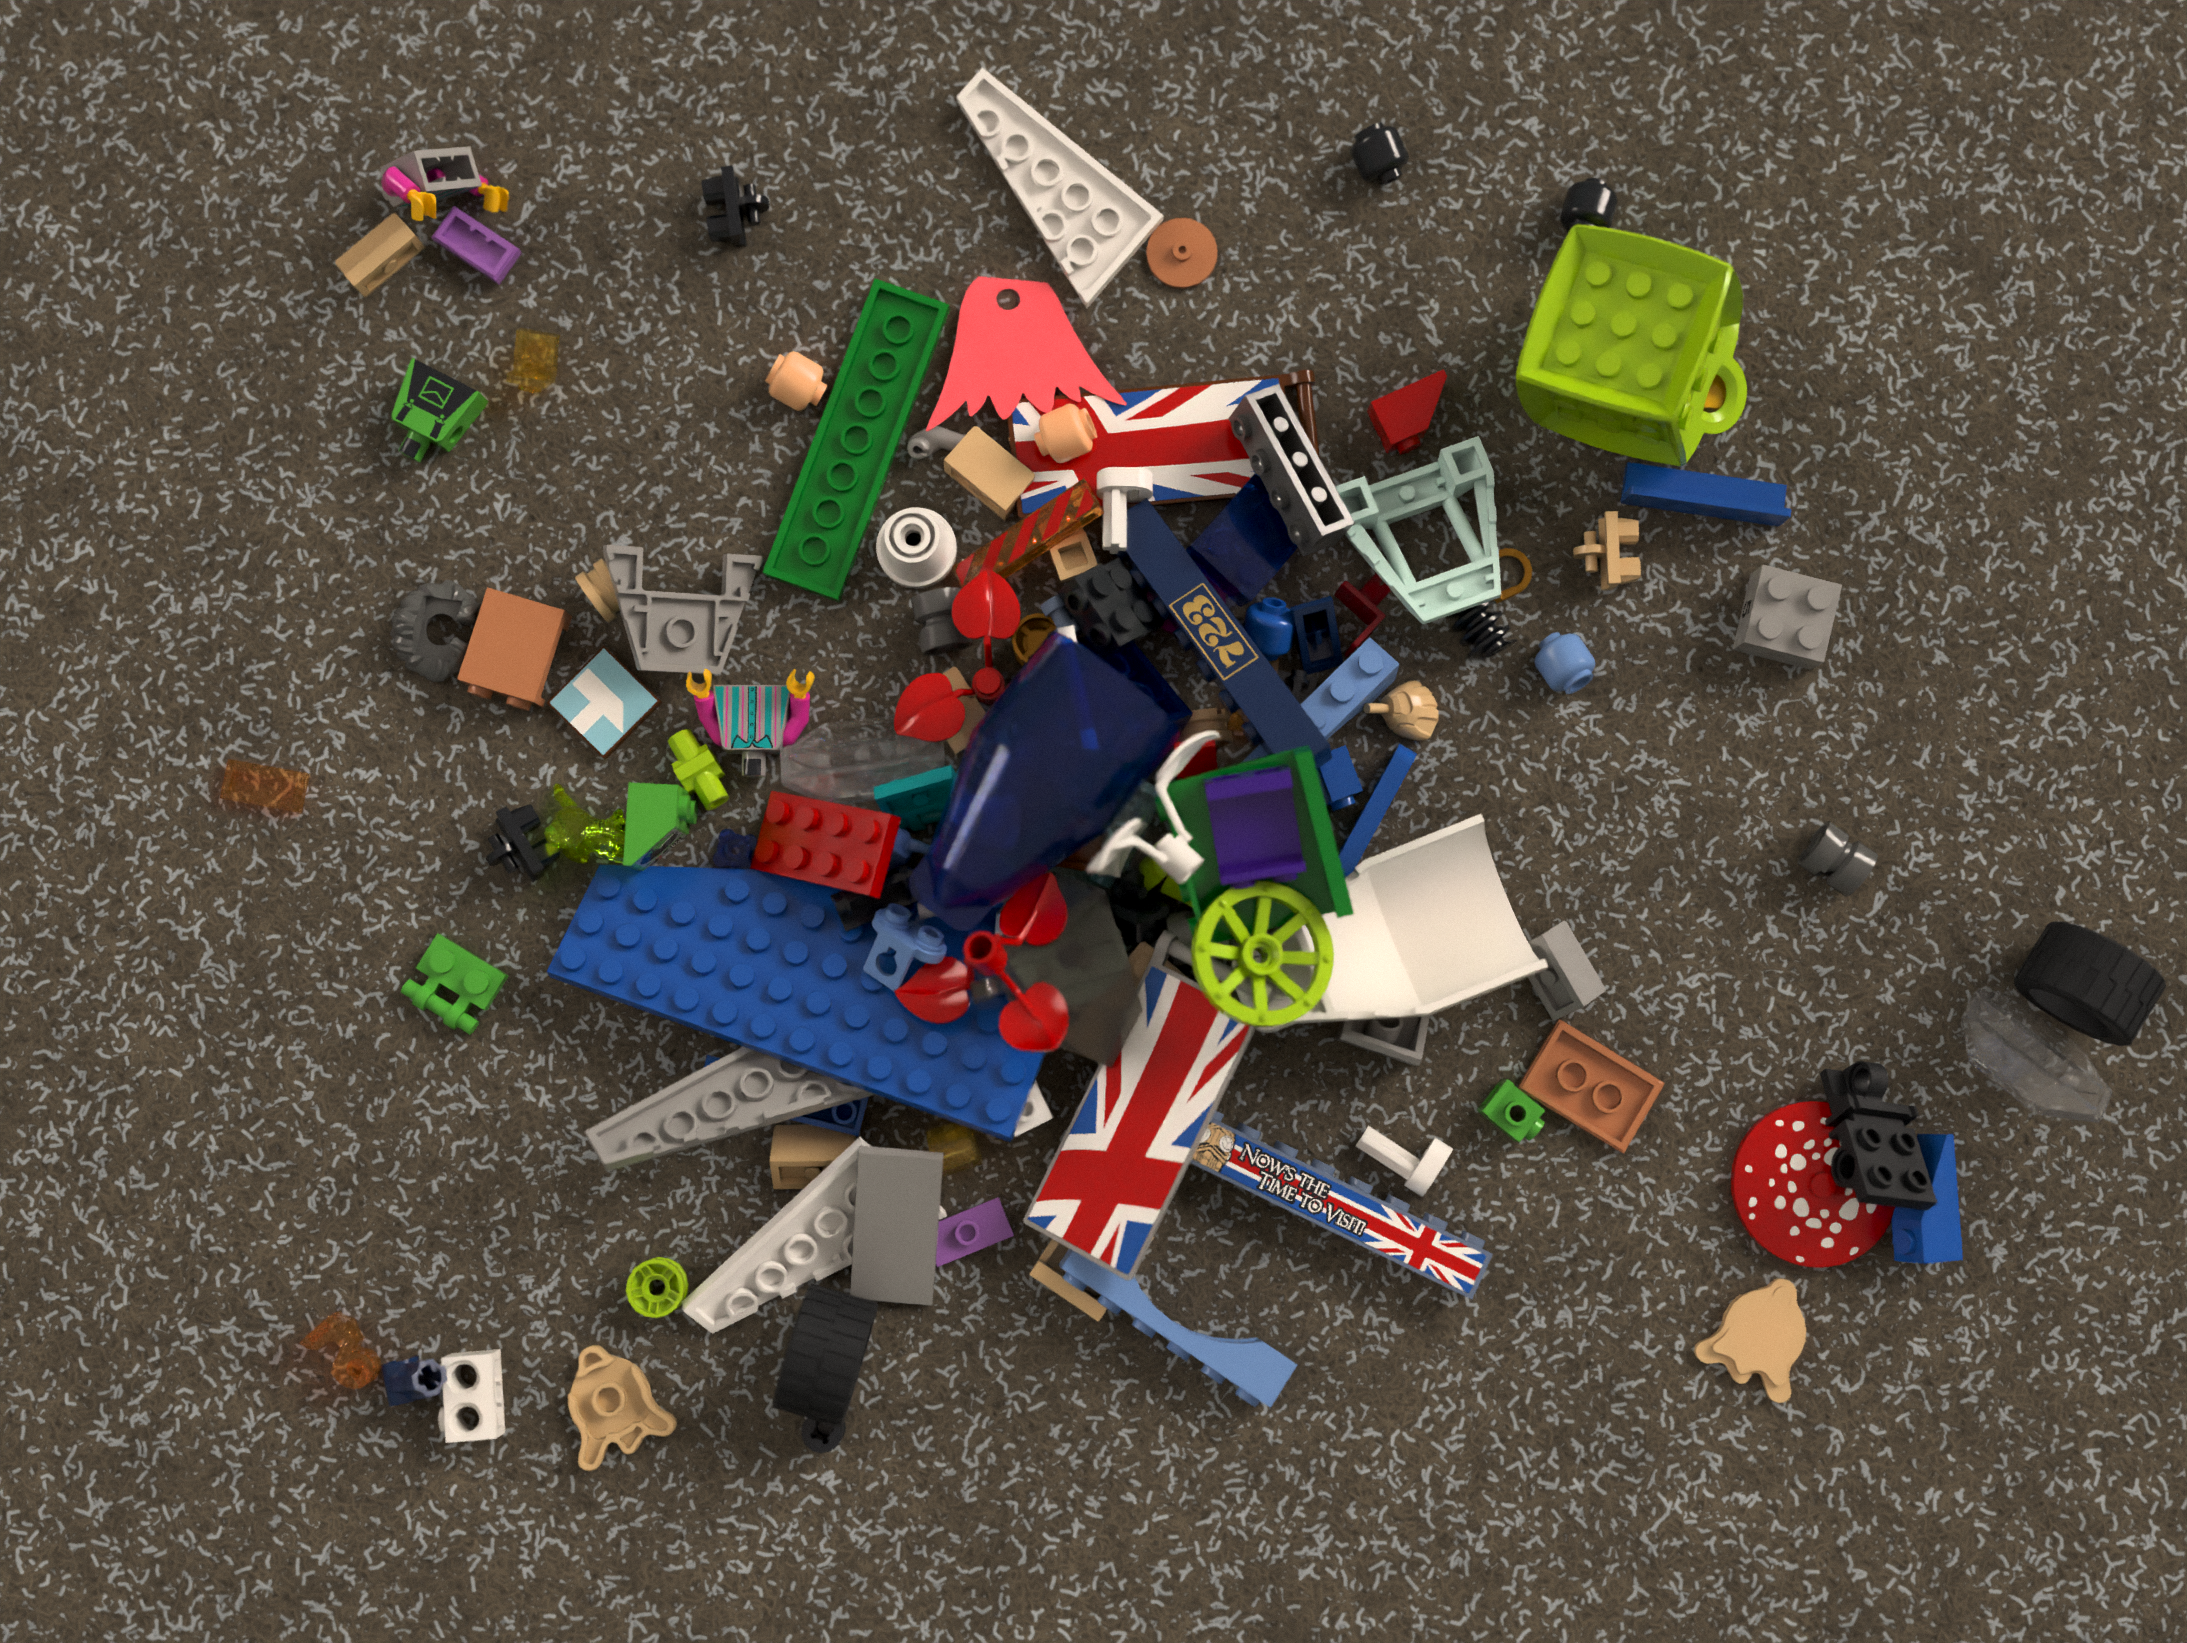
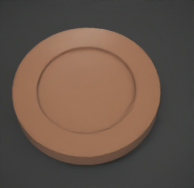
[1146,218,1217,289]

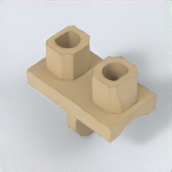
[1573,511,1641,590]

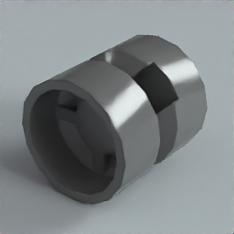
[911,587,973,656]
[1797,821,1878,897]

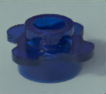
[713,829,758,869]

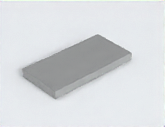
[850,1145,944,1306]

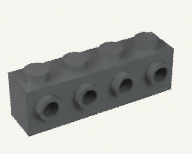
[1228,384,1355,557]

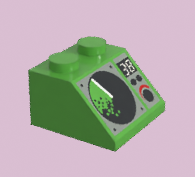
[623,782,698,871]

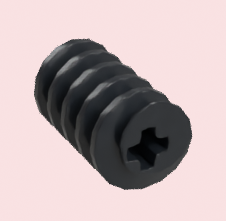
[1446,599,1518,661]

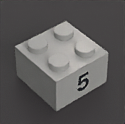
[1732,565,1842,670]

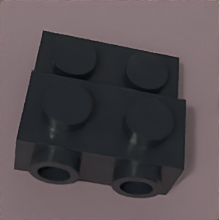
[1057,557,1164,660]

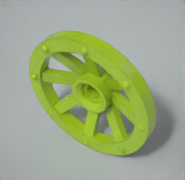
[1191,881,1334,1027]

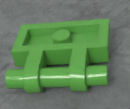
[401,933,509,1035]

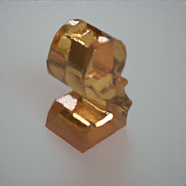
[299,1310,381,1389]

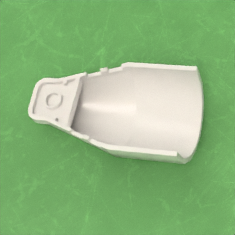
[1231,814,1548,1033]

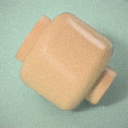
[765,351,827,411]
[1034,404,1097,463]

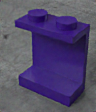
[1204,764,1306,889]

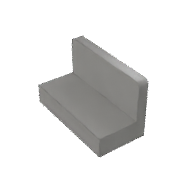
[1528,921,1606,1021]

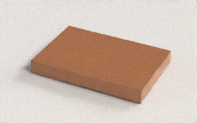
[1517,1019,1665,1154]

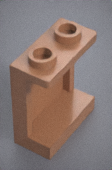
[457,587,572,711]

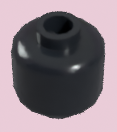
[1350,122,1409,186]
[1560,178,1618,233]

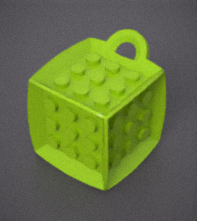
[1516,224,1747,466]

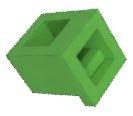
[1477,1079,1545,1143]

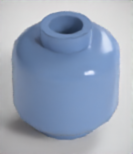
[1534,632,1596,694]

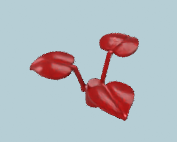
[894,570,1079,742]
[895,872,1069,1052]

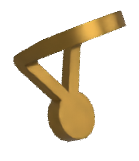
[1495,548,1532,604]

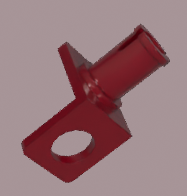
[1334,572,1391,658]

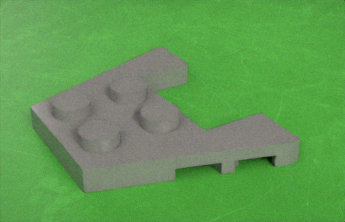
[603,545,762,675]

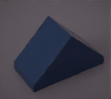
[1290,596,1343,675]

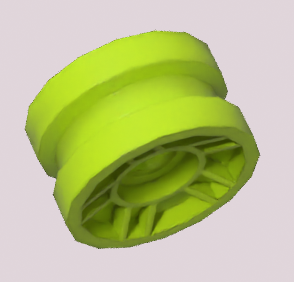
[626,1257,689,1318]

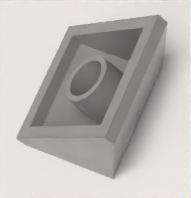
[1335,1016,1430,1066]

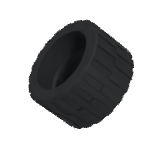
[2013,921,2166,1046]
[773,1284,878,1427]

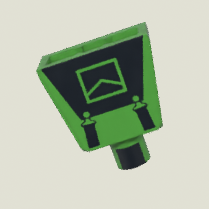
[391,358,488,463]

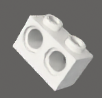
[438,1349,505,1443]

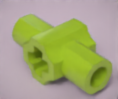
[667,729,729,811]

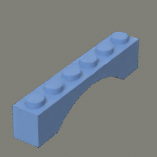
[1241,637,1399,763]
[1058,1249,1297,1408]

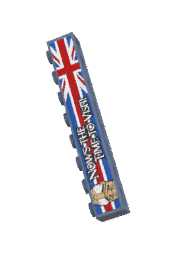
[1190,1111,1493,1300]

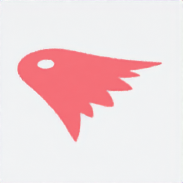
[926,277,1127,432]

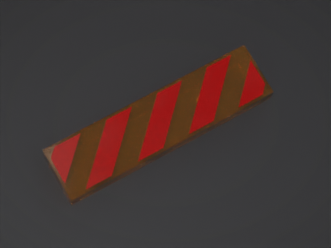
[952,478,1104,589]

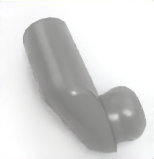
[907,426,965,460]

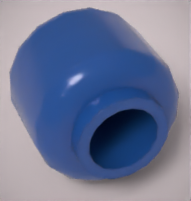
[1243,597,1295,661]

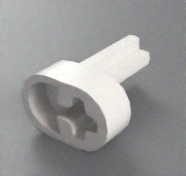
[1096,467,1153,554]
[1356,1126,1453,1197]

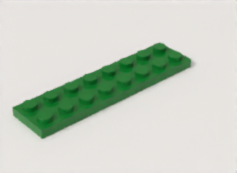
[762,278,950,602]

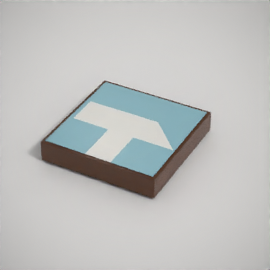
[547,646,663,760]

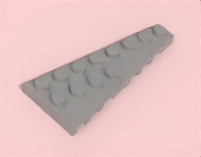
[585,1047,875,1171]

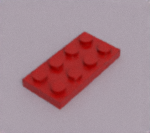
[750,790,901,899]

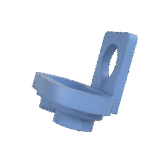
[864,903,947,991]

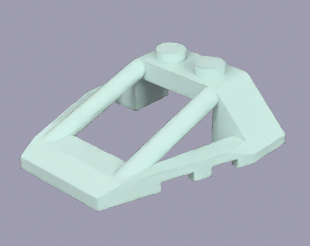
[1335,436,1501,625]

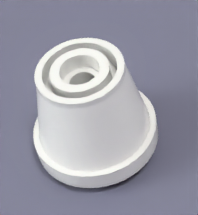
[876,507,957,589]

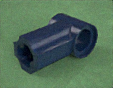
[381,1355,448,1406]

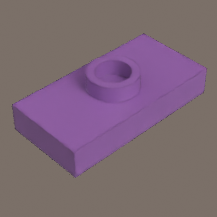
[431,206,522,285]
[936,1197,1014,1267]

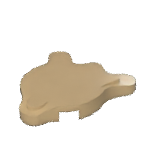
[1694,1278,1806,1403]
[568,1345,677,1471]

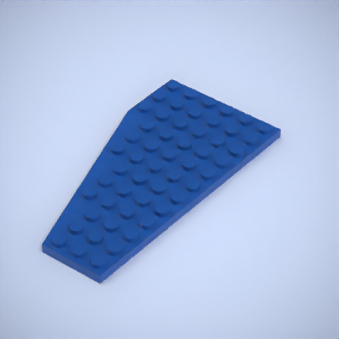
[547,865,1085,1143]

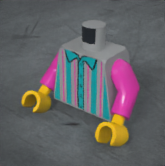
[380,146,509,221]
[686,669,815,778]

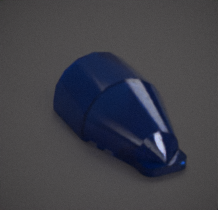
[909,631,1181,931]

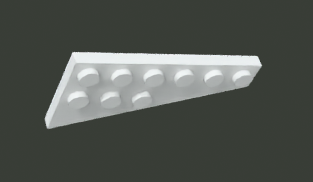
[957,68,1163,309]
[682,1137,947,1334]

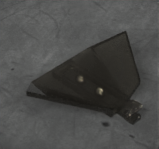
[970,871,1142,1068]

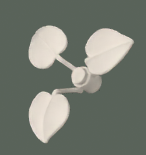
[1086,731,1222,885]

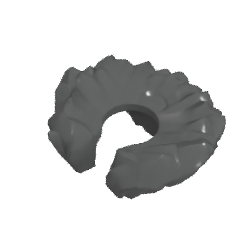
[390,580,481,682]

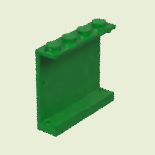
[1155,745,1354,943]

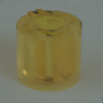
[926,1122,983,1178]

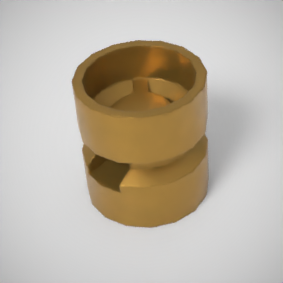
[1012,613,1063,674]

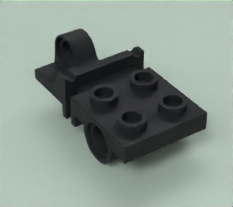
[1820,1061,1937,1211]

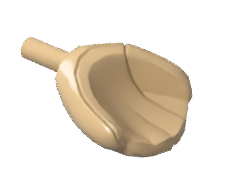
[1363,680,1438,741]

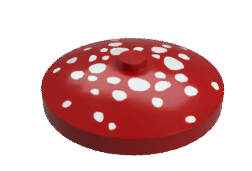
[1731,1101,1895,1268]

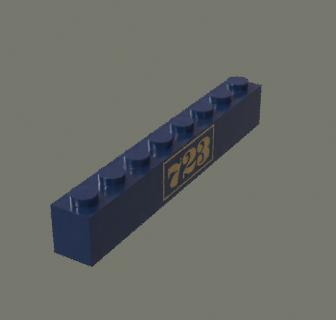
[1113,498,1332,769]

